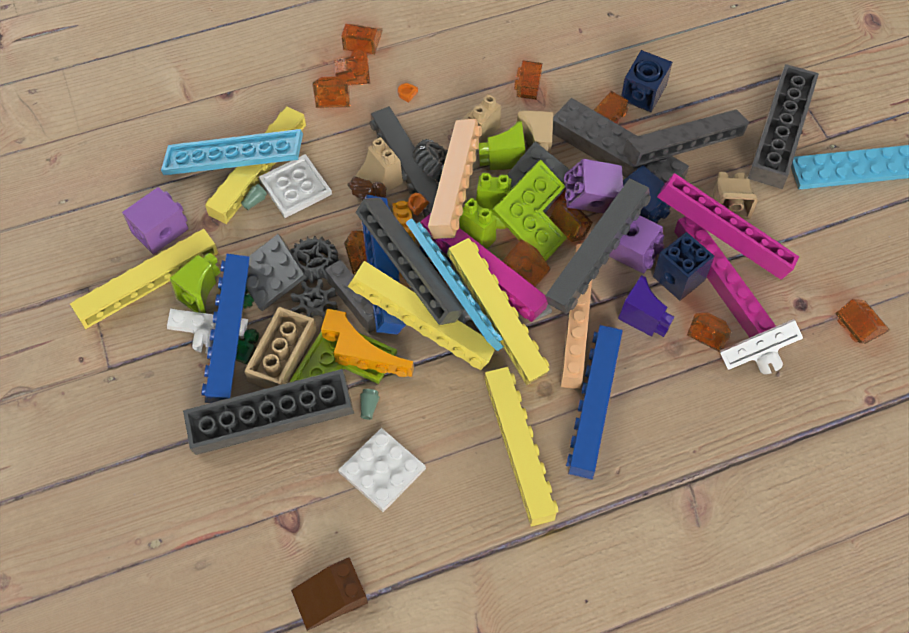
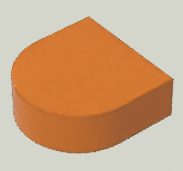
[398,83,418,103]
[408,193,430,216]

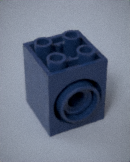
[620,50,673,113]
[623,165,671,224]
[653,232,715,301]

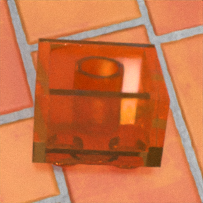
[341,24,383,55]
[502,239,550,287]
[835,299,890,344]

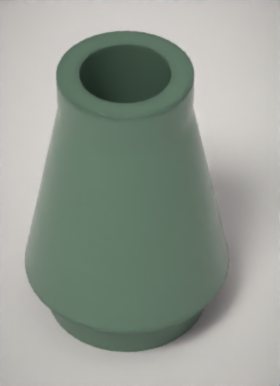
[241,184,267,211]
[360,389,380,420]

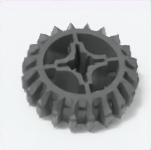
[413,139,447,182]
[290,236,339,284]

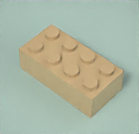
[244,307,316,389]

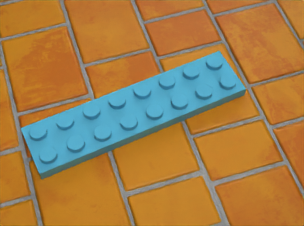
[161,129,303,175]
[791,145,909,190]
[406,218,504,351]

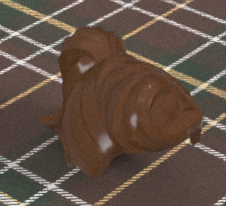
[348,176,387,201]

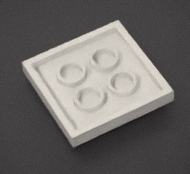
[259,154,332,218]
[338,428,426,512]

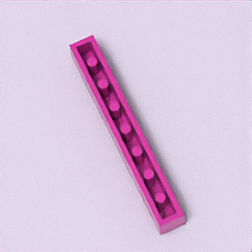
[657,173,799,280]
[420,213,548,322]
[674,216,776,338]

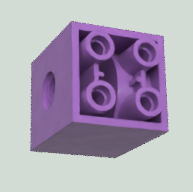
[564,159,623,213]
[122,187,188,255]
[610,216,664,274]

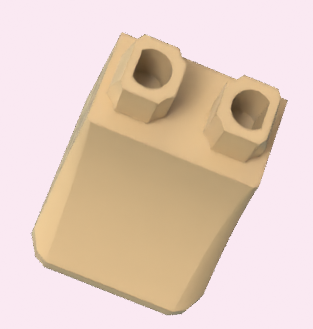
[462,94,501,143]
[517,110,553,154]
[356,137,403,193]
[714,172,758,219]

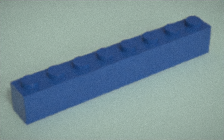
[362,195,406,335]
[201,254,250,403]
[566,325,623,480]

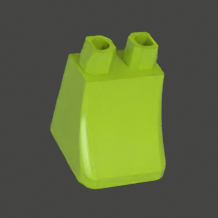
[479,121,525,170]
[476,173,512,229]
[459,198,496,249]
[170,253,221,313]

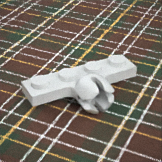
[167,309,248,354]
[720,319,803,374]

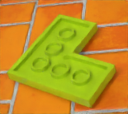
[491,160,567,264]
[290,331,397,384]

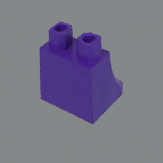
[618,275,674,337]

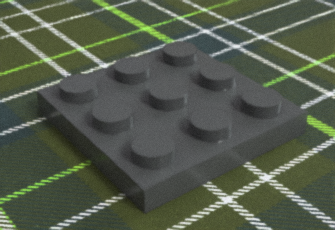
[507,142,570,214]
[246,234,307,311]

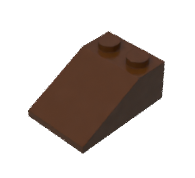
[291,557,368,631]

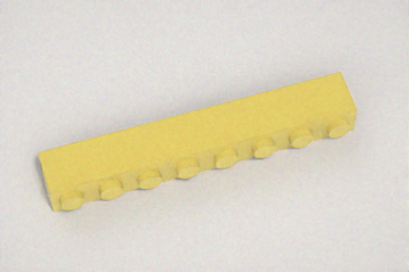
[205,107,306,224]
[70,229,218,329]
[447,238,549,385]
[348,261,495,370]
[485,367,558,527]

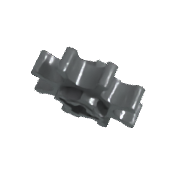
[291,279,338,321]

